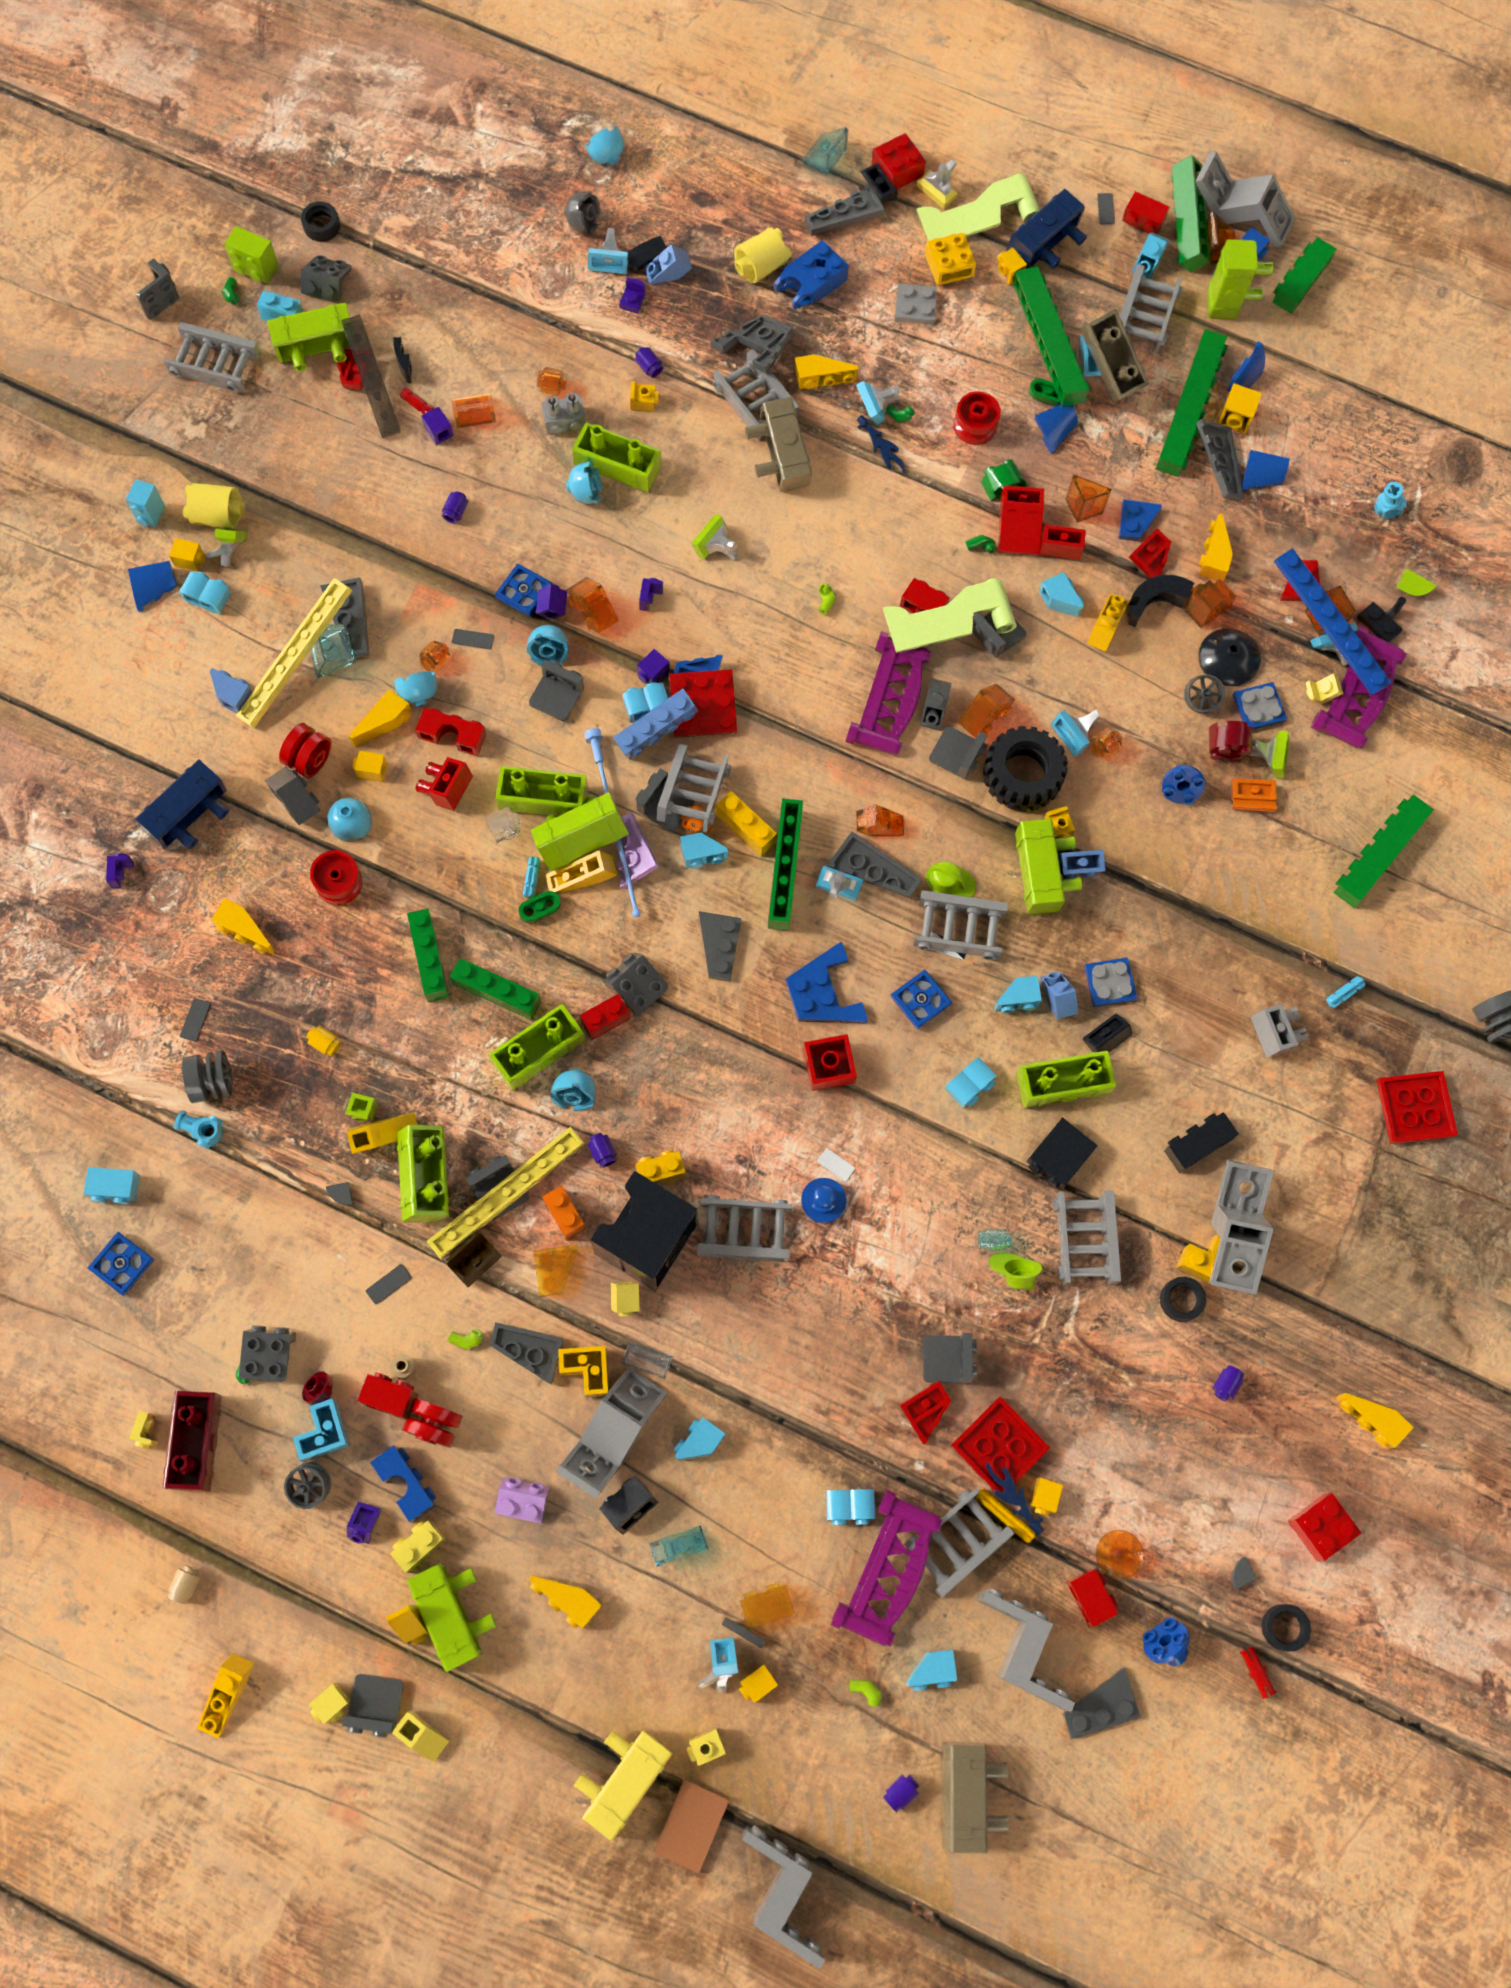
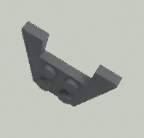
[710,314,793,374]

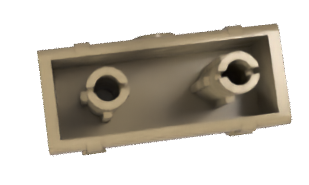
[1080,309,1149,402]
[745,397,812,492]
[941,1742,1009,1853]

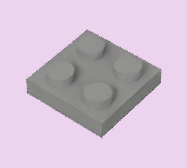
[895,283,937,325]

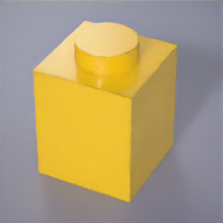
[169,538,205,571]
[353,750,388,782]
[1029,1478,1063,1517]
[739,1664,778,1703]

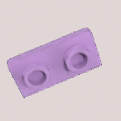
[495,1477,550,1524]

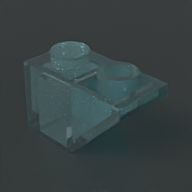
[649,1526,708,1567]

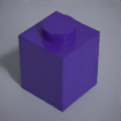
[421,407,453,445]
[536,584,568,619]
[637,649,670,684]

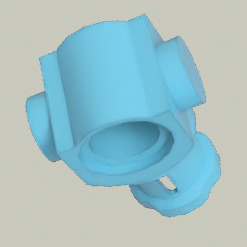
[1374,482,1406,519]
[174,1110,224,1150]

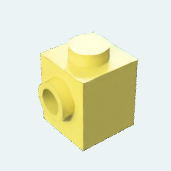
[611,1281,640,1316]
[309,1683,350,1724]
[687,1728,726,1766]

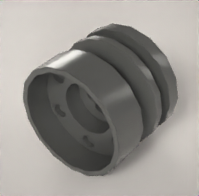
[1472,990,1511,1043]
[182,1050,233,1104]

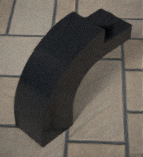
[1128,575,1195,627]

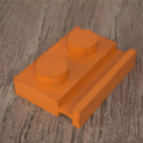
[1232,778,1277,812]

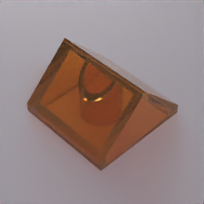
[1207,211,1235,264]
[452,394,496,428]
[1065,475,1112,523]

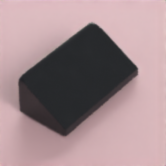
[861,163,898,201]
[1082,1013,1132,1053]

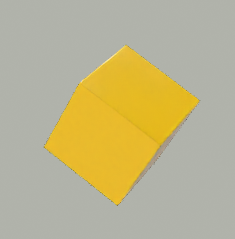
[1218,383,1262,434]

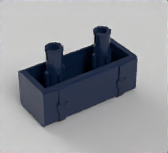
[1006,189,1087,269]
[135,759,230,850]

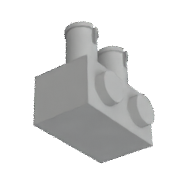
[541,392,586,434]
[1251,1004,1308,1058]

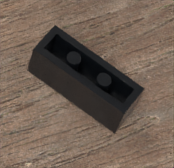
[1164,1112,1239,1173]

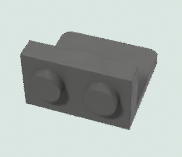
[301,255,352,302]
[136,258,180,320]
[972,613,1026,658]
[529,660,584,721]
[929,726,988,779]
[636,768,695,832]
[603,952,668,1015]
[466,1155,529,1220]
[239,1325,296,1382]
[923,1333,977,1383]
[342,1674,404,1737]

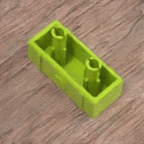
[1207,240,1273,319]
[267,302,358,372]
[572,422,662,493]
[496,766,588,816]
[531,792,629,872]
[1015,819,1082,915]
[488,1004,585,1091]
[1016,1051,1116,1108]
[397,1125,449,1222]
[406,1563,497,1672]

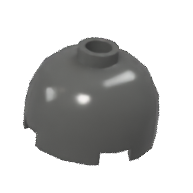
[564,191,601,233]

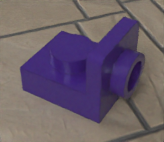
[619,277,646,314]
[639,578,663,611]
[106,853,134,888]
[347,1501,381,1544]

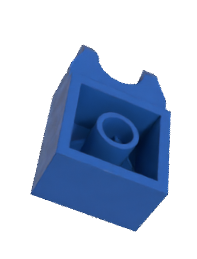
[774,240,849,309]

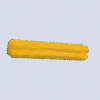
[975,1488,1036,1543]

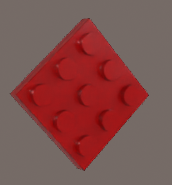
[669,669,737,738]
[1376,1071,1458,1144]
[950,1396,1050,1492]

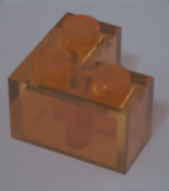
[566,577,619,633]
[1185,579,1237,628]
[957,684,1015,738]

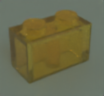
[740,1582,795,1629]

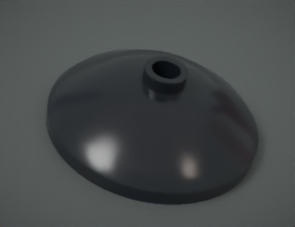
[1198,628,1261,686]

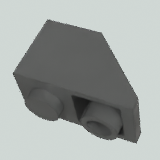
[920,678,952,730]

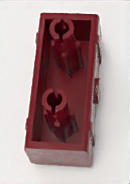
[162,1391,222,1492]

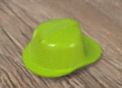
[926,862,976,897]
[989,1252,1042,1291]

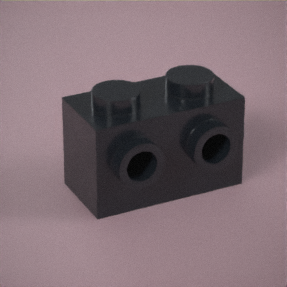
[599,1476,659,1535]

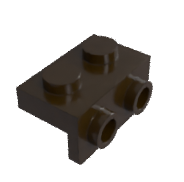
[444,1231,502,1288]

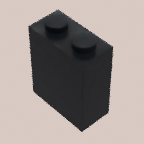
[1026,1117,1098,1190]

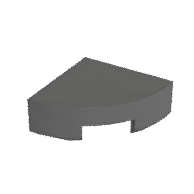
[326,1182,353,1206]
[1232,1557,1257,1590]

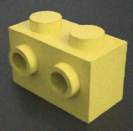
[390,1521,446,1573]

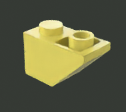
[392,1710,449,1762]

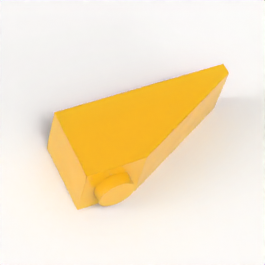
[348,689,412,747]
[545,850,617,894]
[385,1605,429,1646]

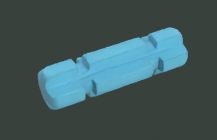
[523,856,541,899]
[1326,976,1366,1008]

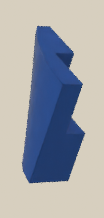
[1227,341,1265,392]
[1034,405,1078,454]
[1241,450,1290,492]
[128,561,177,612]

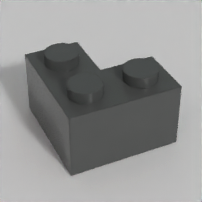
[265,766,320,825]

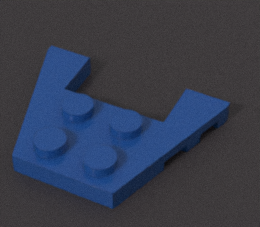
[786,942,868,1024]

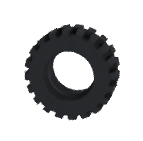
[983,726,1068,812]

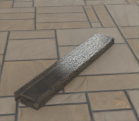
[341,315,401,438]

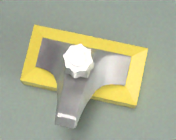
[916,160,958,209]

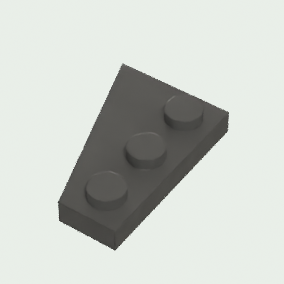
[699,911,741,982]
[489,1322,564,1385]
[1062,1668,1141,1739]

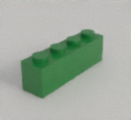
[1272,237,1337,314]
[407,908,450,1002]
[450,958,541,1021]

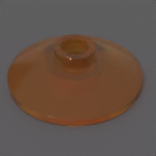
[1096,1530,1144,1579]

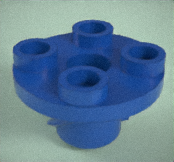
[1161,765,1205,805]
[801,1178,847,1223]
[1142,1617,1190,1667]

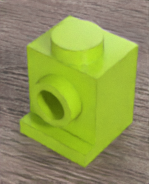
[345,1092,378,1123]

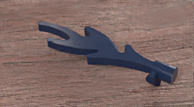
[857,415,906,473]
[985,1463,1044,1535]

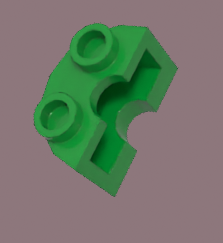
[981,459,1027,502]

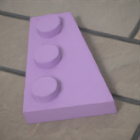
[615,812,659,889]

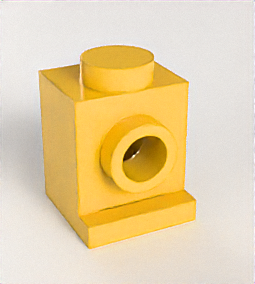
[997,248,1027,286]
[630,381,659,412]
[1044,806,1075,838]

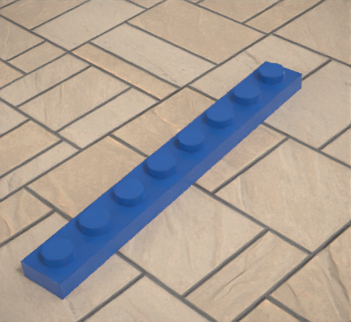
[1274,548,1391,696]

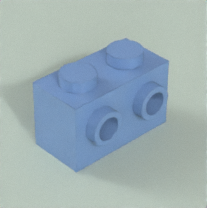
[1058,850,1105,879]

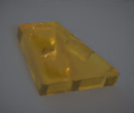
[533,1244,578,1297]

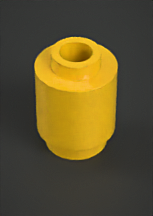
[306,1025,342,1057]

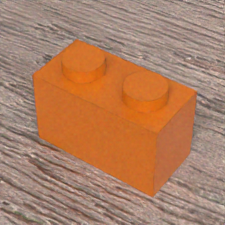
[542,1185,586,1240]

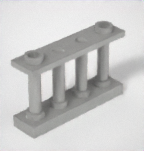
[1120,264,1183,353]
[164,322,261,393]
[713,349,799,441]
[656,744,731,832]
[913,890,1008,960]
[1053,1190,1121,1286]
[697,1195,793,1262]
[904,1488,1014,1597]

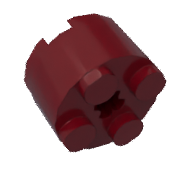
[1209,721,1253,762]

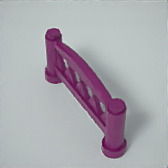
[1310,625,1407,749]
[845,631,931,755]
[830,1490,943,1647]

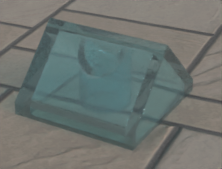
[802,127,848,176]
[310,624,355,678]

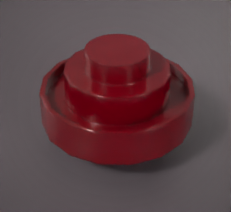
[302,1371,334,1406]

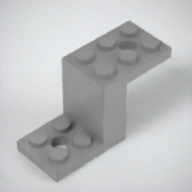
[1195,151,1295,248]
[1209,1160,1274,1295]
[556,1367,668,1499]
[976,1589,1075,1712]
[741,1825,825,1969]

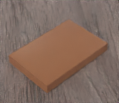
[653,1779,729,1874]

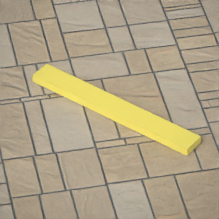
[236,578,352,728]
[426,1126,585,1260]

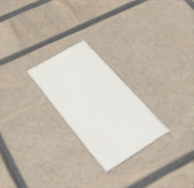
[817,1148,855,1182]

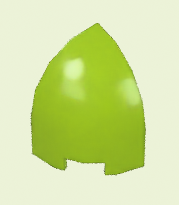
[1396,568,1437,596]

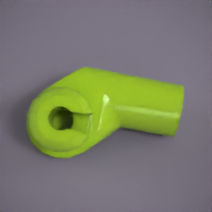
[818,583,836,615]
[448,1329,483,1350]
[849,1680,882,1707]

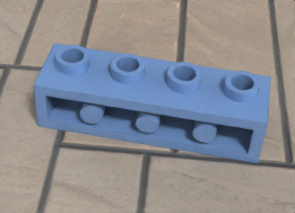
[613,689,698,759]

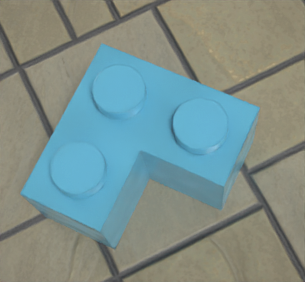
[293,1398,351,1462]

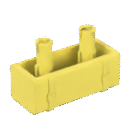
[574,1730,673,1842]

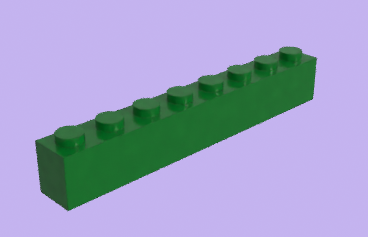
[1013,266,1089,407]
[1155,329,1228,477]

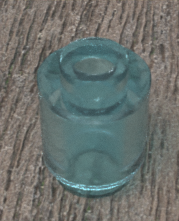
[978,1228,1011,1252]

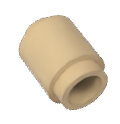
[390,1354,417,1380]
[168,1565,201,1604]

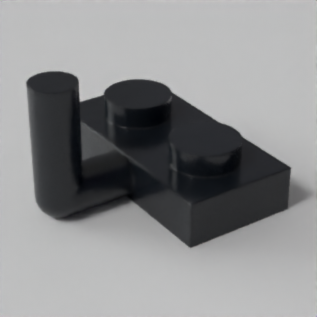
[1357,597,1406,643]

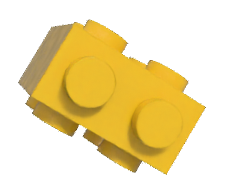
[925,232,976,286]

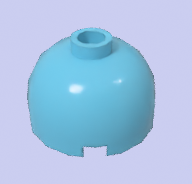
[585,126,624,165]
[566,461,602,504]
[526,625,569,666]
[393,671,438,707]
[327,797,372,842]
[550,1069,596,1111]

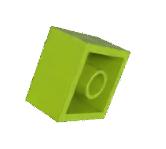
[224,226,279,284]

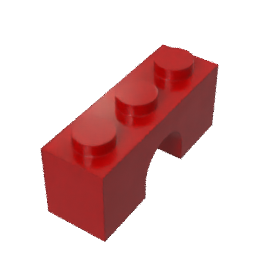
[415,708,487,757]

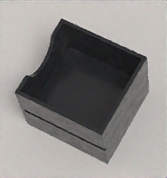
[590,1170,698,1292]

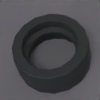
[301,201,340,242]
[1160,1277,1206,1322]
[1261,1604,1311,1652]

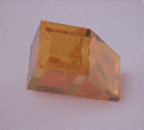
[856,804,904,837]

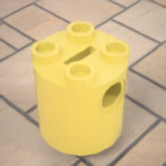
[734,228,792,283]
[183,483,245,529]

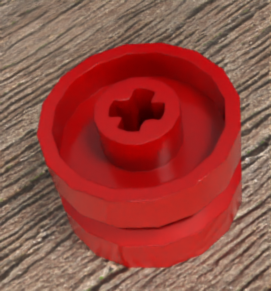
[953,391,1001,445]
[279,723,332,779]
[310,850,363,905]
[402,1398,463,1448]

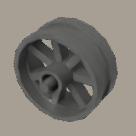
[1184,674,1225,713]
[284,1462,331,1509]

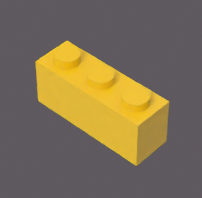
[716,791,777,857]

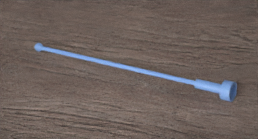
[584,728,641,917]

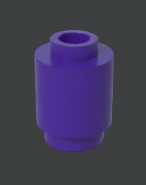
[635,347,663,378]
[442,491,468,524]
[587,1133,617,1168]
[1212,1365,1245,1402]
[883,1774,919,1813]

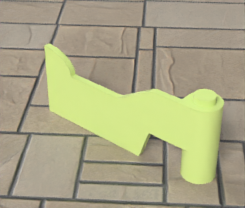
[917,173,1040,241]
[883,578,1017,653]

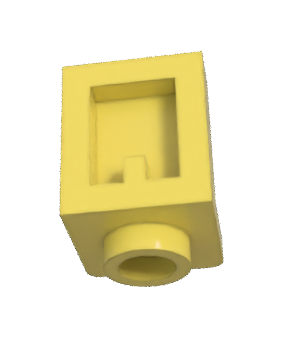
[1306,673,1343,705]
[129,1411,158,1449]

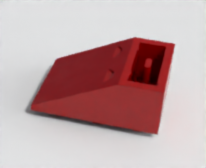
[998,486,1044,555]

